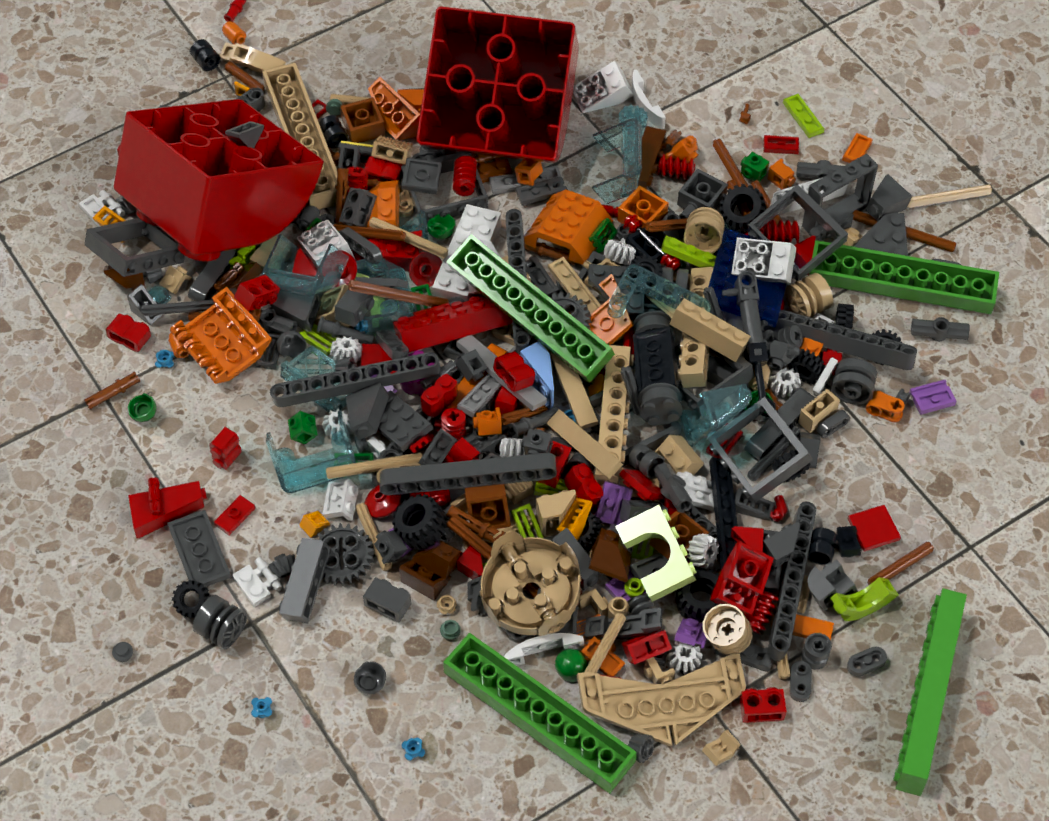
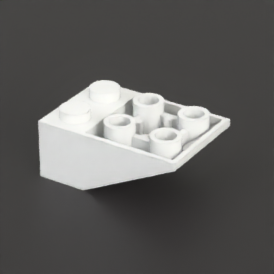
[573,61,634,113]
[297,219,355,275]
[731,237,796,284]

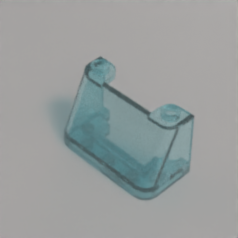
[680,384,752,447]

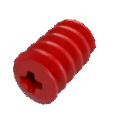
[658,154,696,180]
[453,156,477,196]
[347,167,368,196]
[761,219,800,243]
[441,408,466,441]
[746,591,779,636]

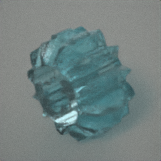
[618,104,648,133]

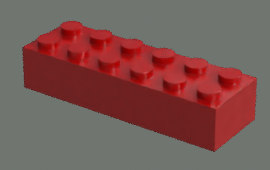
[393,296,512,353]

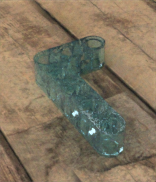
[607,264,711,318]

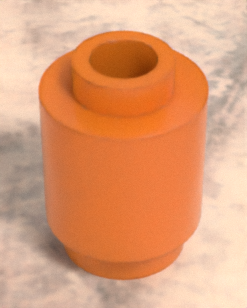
[222,21,246,45]
[168,332,189,358]

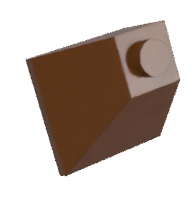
[104,265,145,291]
[588,528,632,582]
[412,540,463,579]

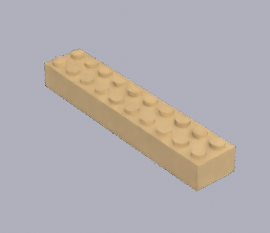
[262,63,337,210]

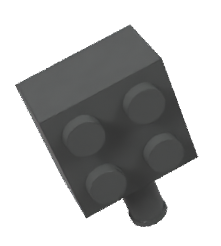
[677,168,728,219]

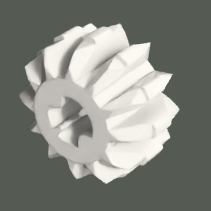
[604,240,636,265]
[330,336,362,363]
[768,366,801,398]
[322,408,353,441]
[499,438,525,457]
[687,533,719,569]
[667,641,703,675]

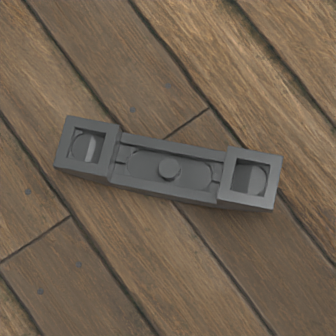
[585,607,663,640]

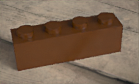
[626,126,668,191]

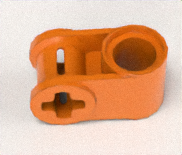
[865,391,905,422]

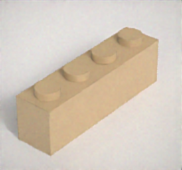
[670,298,751,362]

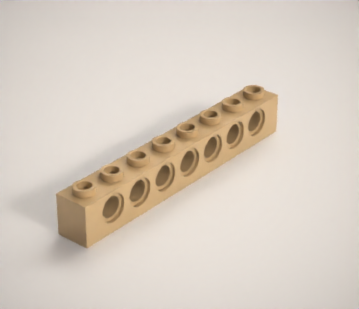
[677,267,716,388]
[595,345,634,485]

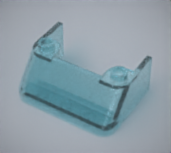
[592,118,642,204]
[261,234,349,296]
[356,258,416,336]
[266,410,357,493]

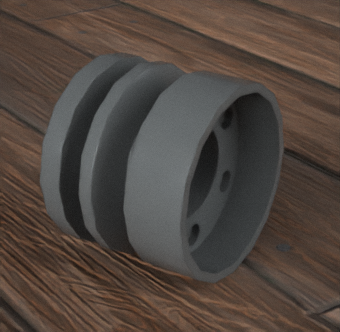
[193,595,247,649]

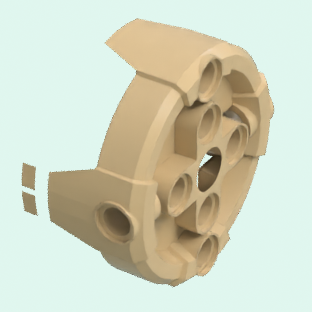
[480,526,581,636]

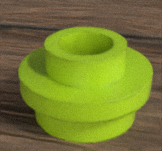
[624,578,645,598]

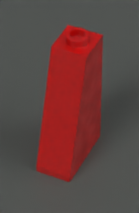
[128,481,207,538]

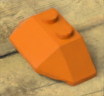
[367,180,399,239]

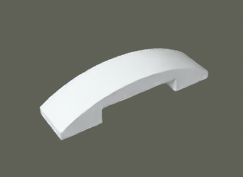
[632,69,666,129]
[503,633,585,666]

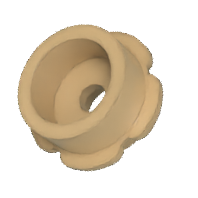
[437,595,457,614]

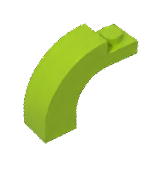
[831,577,899,621]

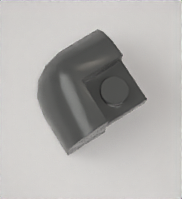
[808,559,858,611]

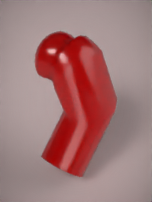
[770,495,788,522]

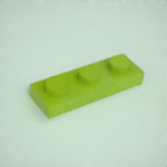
[661,236,716,268]

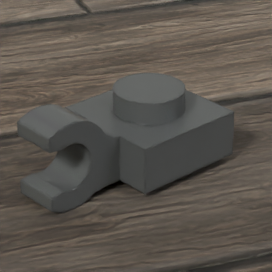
[468,576,487,615]

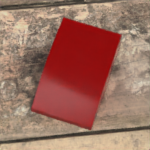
[710,541,774,617]

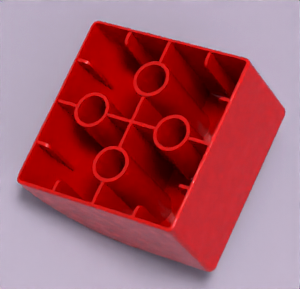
[416,6,579,163]
[114,99,324,261]

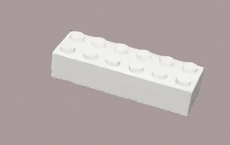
[432,204,501,303]

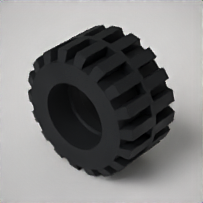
[720,184,767,234]
[392,494,448,550]
[676,568,720,623]

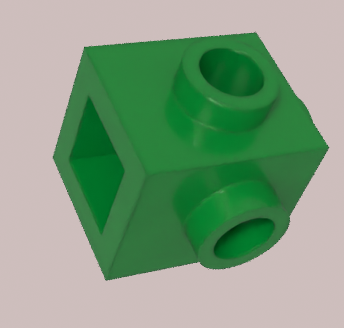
[740,152,770,182]
[288,411,318,444]

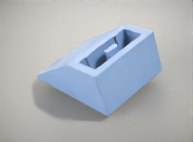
[520,341,554,409]

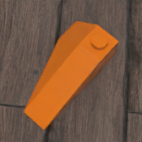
[368,77,420,141]

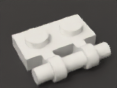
[79,190,125,227]
[676,471,714,511]
[232,557,283,607]

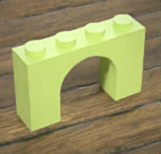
[615,505,697,602]

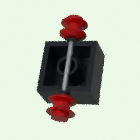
[623,215,680,273]

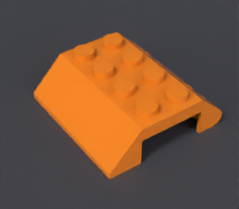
[524,189,613,265]
[170,287,272,384]

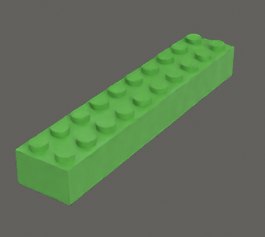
[446,234,615,383]
[809,240,999,314]
[893,588,967,796]
[443,632,637,794]

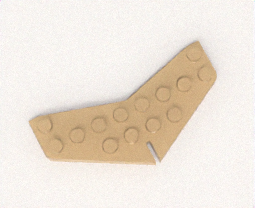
[577,654,746,747]

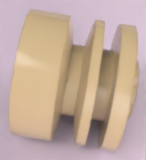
[684,207,725,254]
[785,273,833,317]
[703,604,752,655]

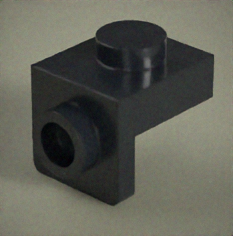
[836,526,861,557]

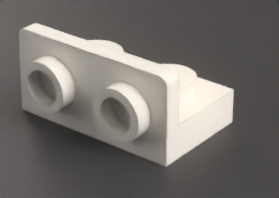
[322,478,359,521]

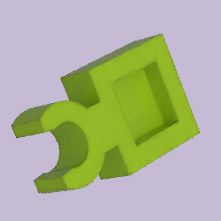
[229,245,256,269]

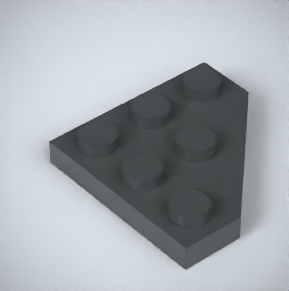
[853,213,908,256]
[588,264,645,317]

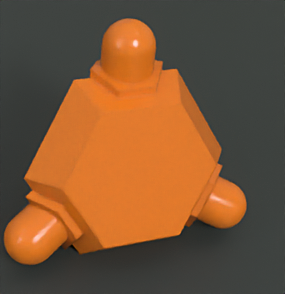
[665,135,699,163]

